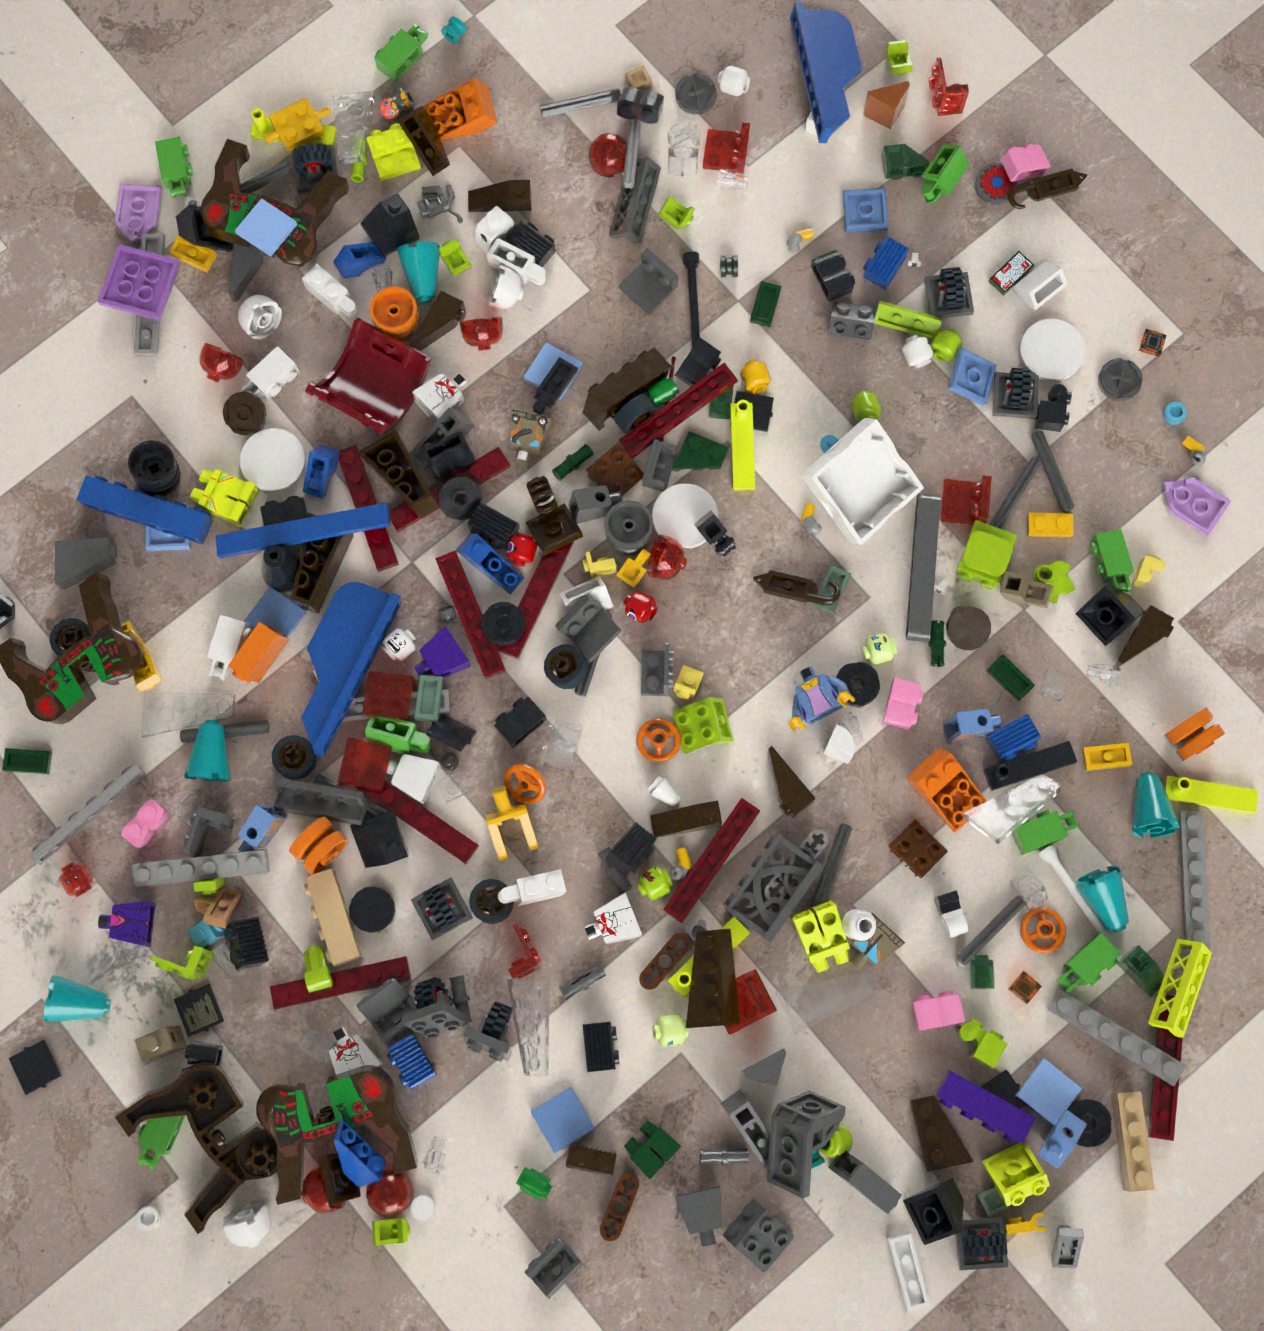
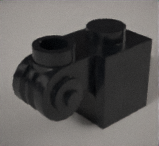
[1034,384,1072,432]
[694,510,737,557]

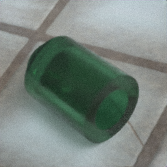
[970,955,995,989]

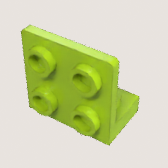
[672,697,734,754]
[150,946,214,981]

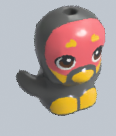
[379,87,415,120]

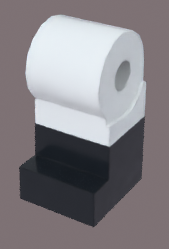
[934,890,968,938]

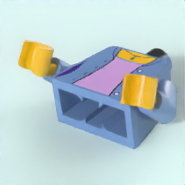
[788,667,855,733]

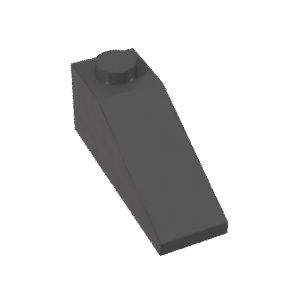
[229,244,267,302]
[410,407,475,470]
[720,1090,770,1167]

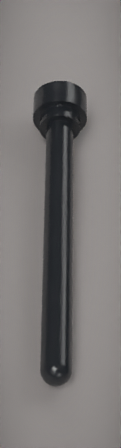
[682,252,700,348]

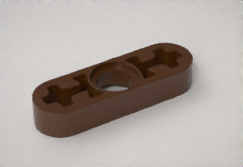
[639,933,690,990]
[600,1173,639,1241]

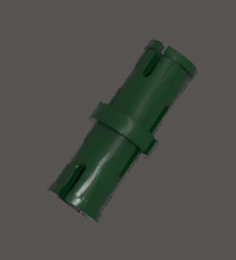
[552,444,594,481]
[928,620,946,667]

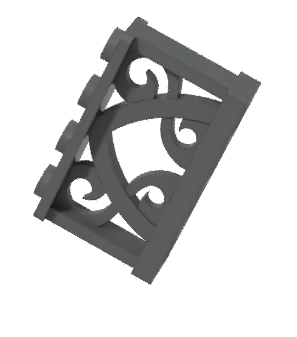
[724,834,824,943]

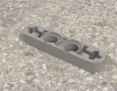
[764,829,829,904]

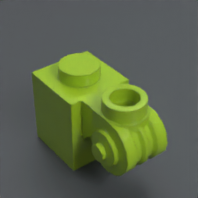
[957,1018,1008,1069]

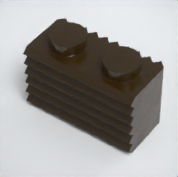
[566,1143,617,1177]

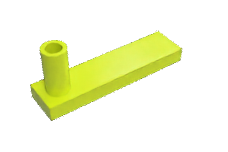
[250,108,337,146]
[730,400,755,490]
[1164,775,1259,814]
[668,917,750,998]

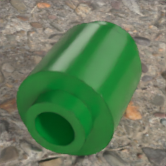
[646,377,680,407]
[516,1167,553,1200]

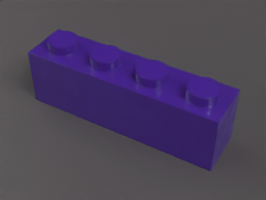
[935,1069,1036,1144]

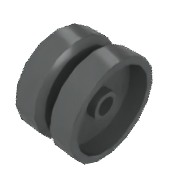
[605,500,654,556]

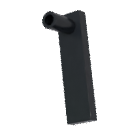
[983,741,1078,791]

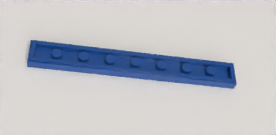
[216,503,391,558]

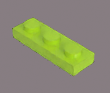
[874,301,942,340]

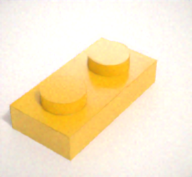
[168,235,217,273]
[1027,512,1074,537]
[1082,743,1132,771]

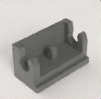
[642,439,677,492]

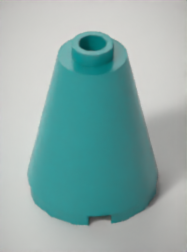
[397,242,440,304]
[184,720,231,782]
[1132,772,1180,838]
[1075,865,1129,933]
[43,975,111,1022]

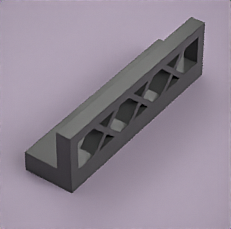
[609,157,661,244]
[273,778,368,825]

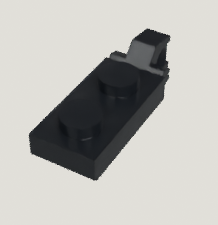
[533,357,578,415]

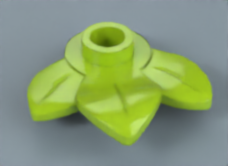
[1033,561,1075,604]

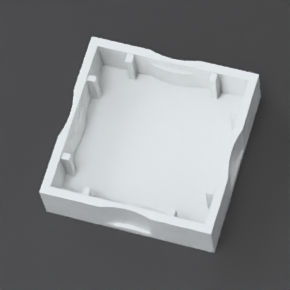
[800,418,924,545]

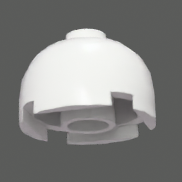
[487,264,524,309]
[238,295,282,340]
[221,1201,271,1248]

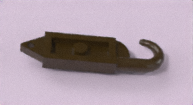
[1008,168,1088,209]
[753,570,841,605]

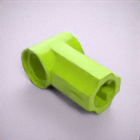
[304,945,333,993]

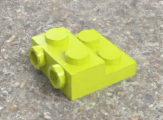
[366,123,421,181]
[982,1141,1050,1206]

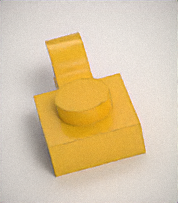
[616,548,651,588]
[1004,1212,1047,1235]

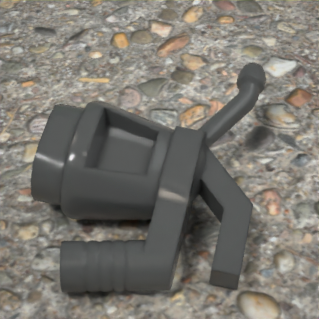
[417,184,463,223]

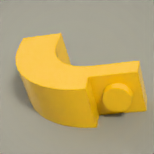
[121,620,163,692]

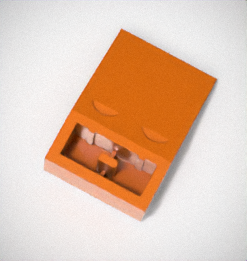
[424,78,498,142]
[906,748,988,832]

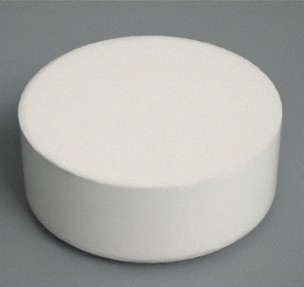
[411,1195,435,1220]
[136,1205,162,1231]

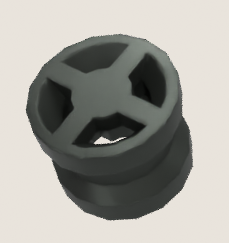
[720,255,738,277]

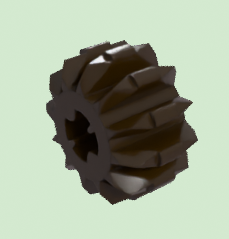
[526,475,558,515]

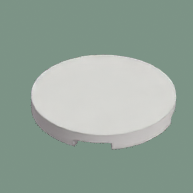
[1019,319,1085,382]
[240,428,306,493]
[652,484,718,549]

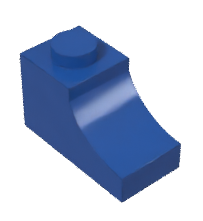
[333,242,387,279]
[302,445,340,499]

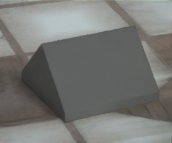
[740,1048,786,1086]

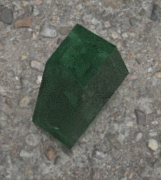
[881,144,930,180]
[1117,945,1164,997]

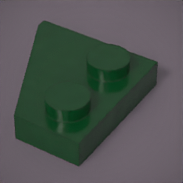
[672,431,729,472]

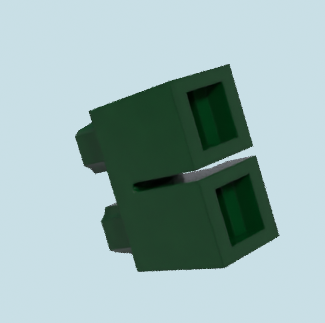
[624,1121,681,1179]

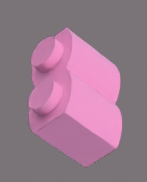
[1000,144,1051,182]
[882,678,923,730]
[121,800,170,849]
[911,991,965,1031]

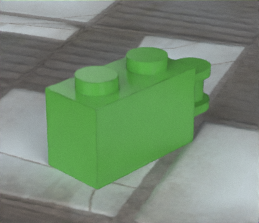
[374,24,428,82]
[155,136,193,199]
[921,144,970,204]
[1090,529,1134,592]
[365,712,431,755]
[1011,810,1080,856]
[1056,933,1121,993]
[138,1115,186,1171]

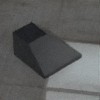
[361,193,420,257]
[176,205,232,252]
[1075,585,1145,646]
[350,810,409,868]
[903,1178,964,1245]

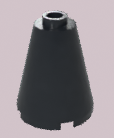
[262,546,300,592]

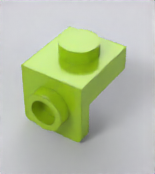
[886,40,912,75]
[657,196,695,230]
[439,239,472,278]
[193,877,226,895]
[371,1218,410,1246]

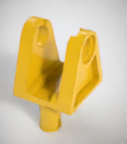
[486,786,539,861]

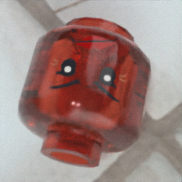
[58,862,93,898]

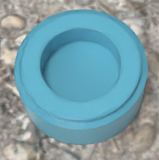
[1163,402,1187,425]

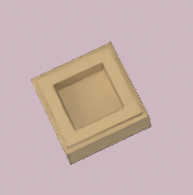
[625,65,653,91]

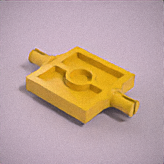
[263,98,331,152]

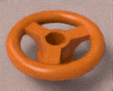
[636,718,681,762]
[503,764,546,804]
[1020,907,1066,954]

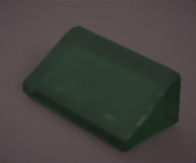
[708,385,734,420]

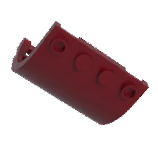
[305,318,432,434]

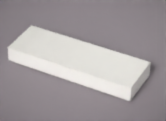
[887,1233,931,1312]

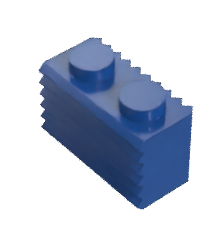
[863,236,909,290]
[985,714,1041,762]
[387,1033,437,1089]

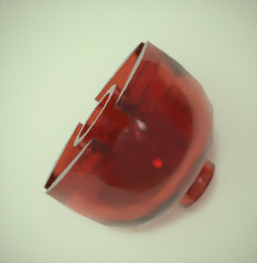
[588,133,627,178]
[459,317,503,351]
[199,343,244,382]
[647,535,687,580]
[301,1165,346,1214]
[366,1168,414,1218]

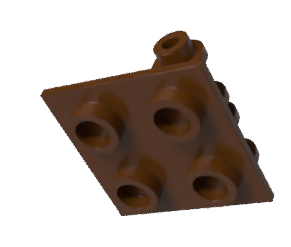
[586,442,644,496]
[888,819,948,879]

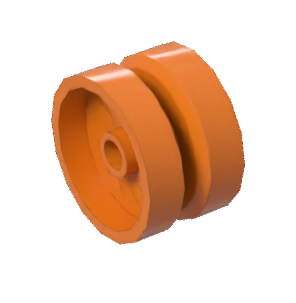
[369,286,420,341]
[1165,707,1226,761]
[289,816,348,875]

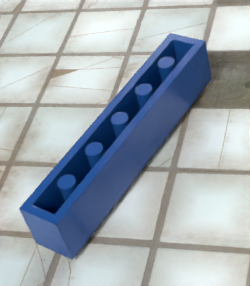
[76,475,212,545]

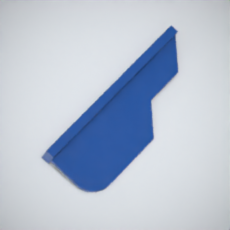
[790,2,862,143]
[301,582,401,759]

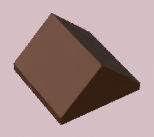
[863,81,910,129]

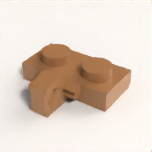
[194,887,243,929]

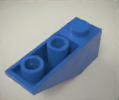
[456,533,524,595]
[334,1120,386,1187]

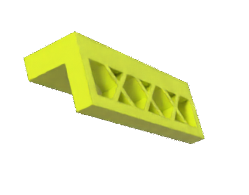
[1148,939,1212,1038]

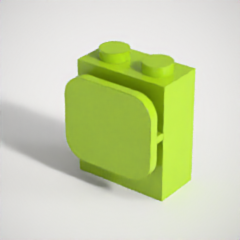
[955,520,1018,589]

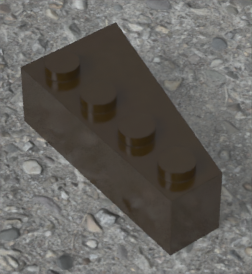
[582,347,671,431]
[358,430,439,518]
[291,513,354,614]
[686,929,740,1028]

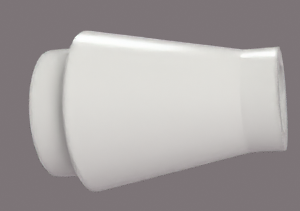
[647,775,681,808]

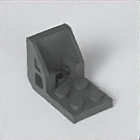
[767,1090,846,1199]

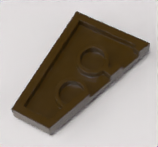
[910,1095,974,1172]

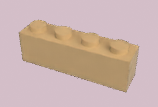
[304,868,363,967]
[1111,1091,1155,1192]

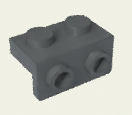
[828,302,876,340]
[524,1238,584,1299]

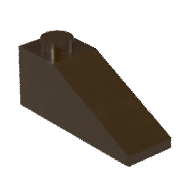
[398,106,450,176]
[468,180,532,212]
[410,291,466,351]
[1114,605,1174,668]
[767,746,816,819]
[650,800,722,838]

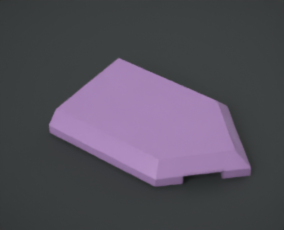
[114,184,163,244]
[1162,477,1231,537]

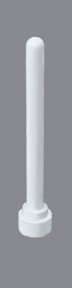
[1038,843,1111,941]

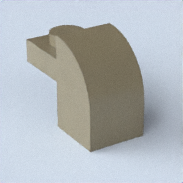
[1000,571,1053,608]

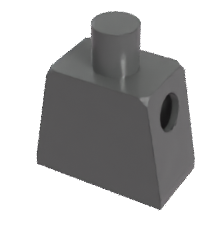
[568,485,622,524]
[675,1186,722,1247]

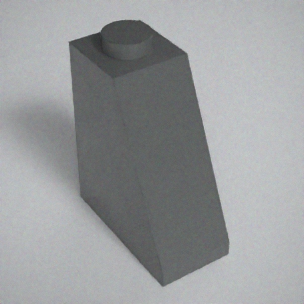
[55,538,117,589]
[828,1153,902,1214]

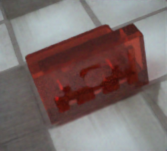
[929,57,969,116]
[702,122,750,174]
[940,475,992,525]
[362,671,416,719]
[337,737,392,791]
[508,923,542,981]
[724,969,777,1035]

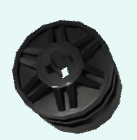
[128,440,181,496]

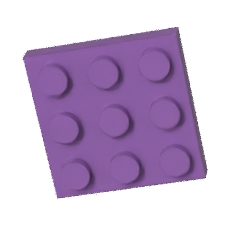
[97,244,181,321]

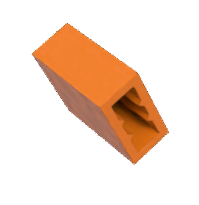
[228,622,290,683]

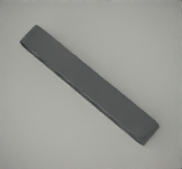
[906,493,941,642]

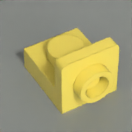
[582,551,617,578]
[1131,555,1166,588]
[673,665,704,700]

